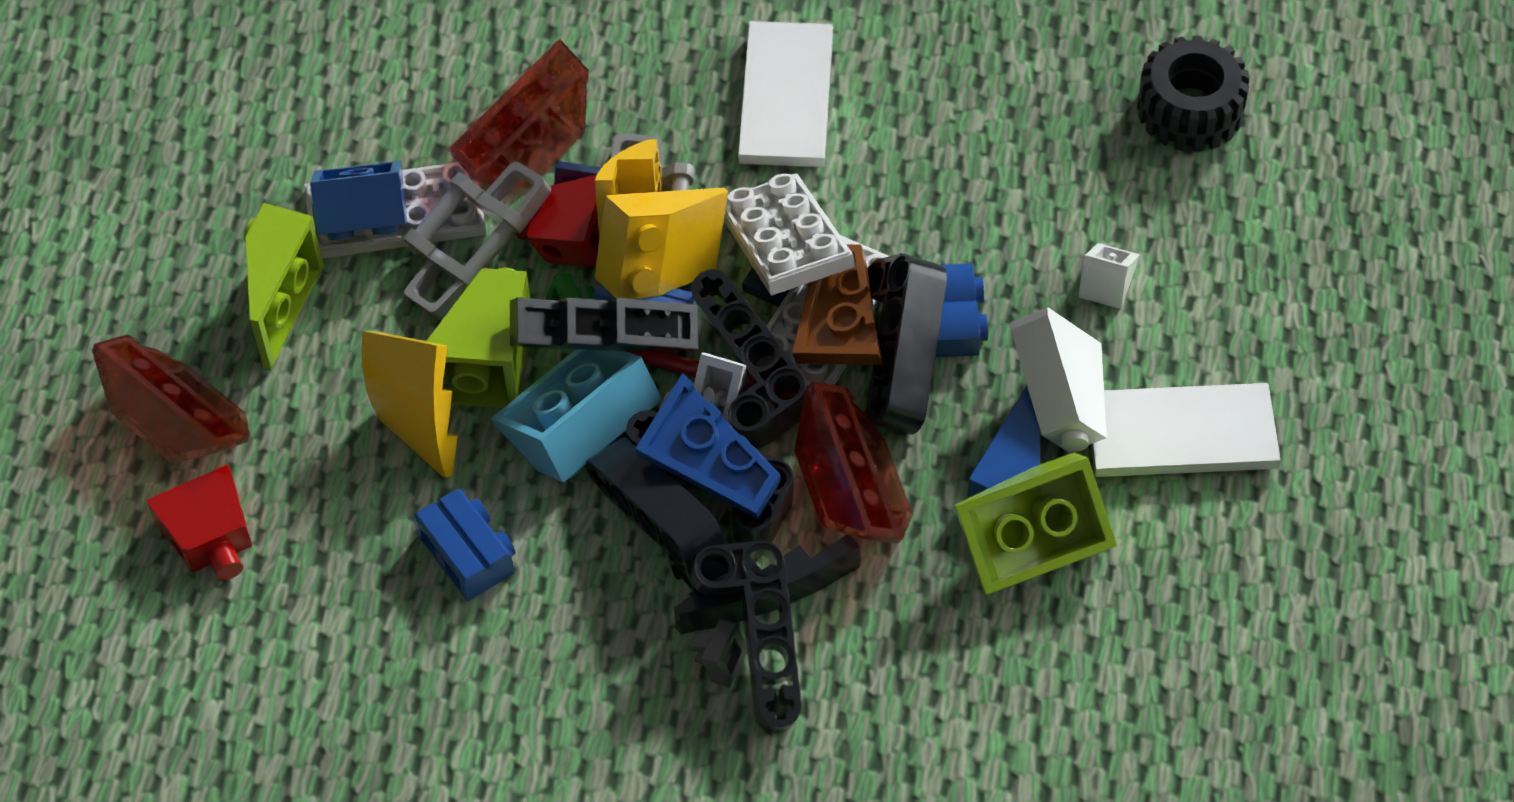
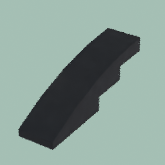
[510,297,699,351]
[674,533,860,634]

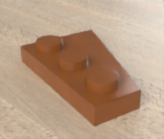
[792,244,883,365]

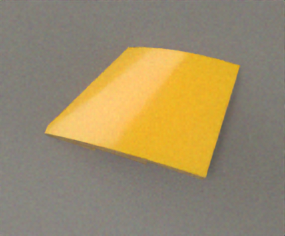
[595,139,665,238]
[362,331,458,478]

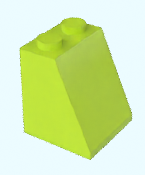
[427,267,530,408]

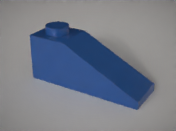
[967,386,1040,499]

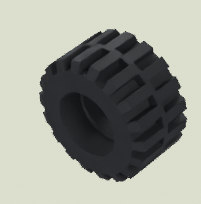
[1137,36,1250,152]

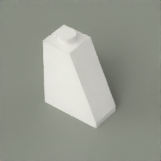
[1010,307,1107,453]

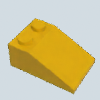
[594,188,728,299]

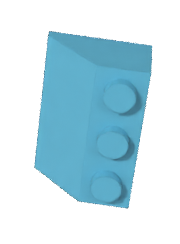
[491,349,663,483]

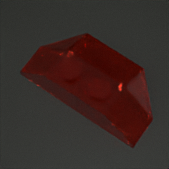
[447,39,589,189]
[92,334,250,464]
[794,381,913,544]

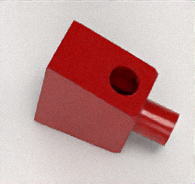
[516,175,600,267]
[146,464,252,581]

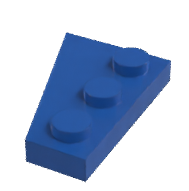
[635,373,781,519]

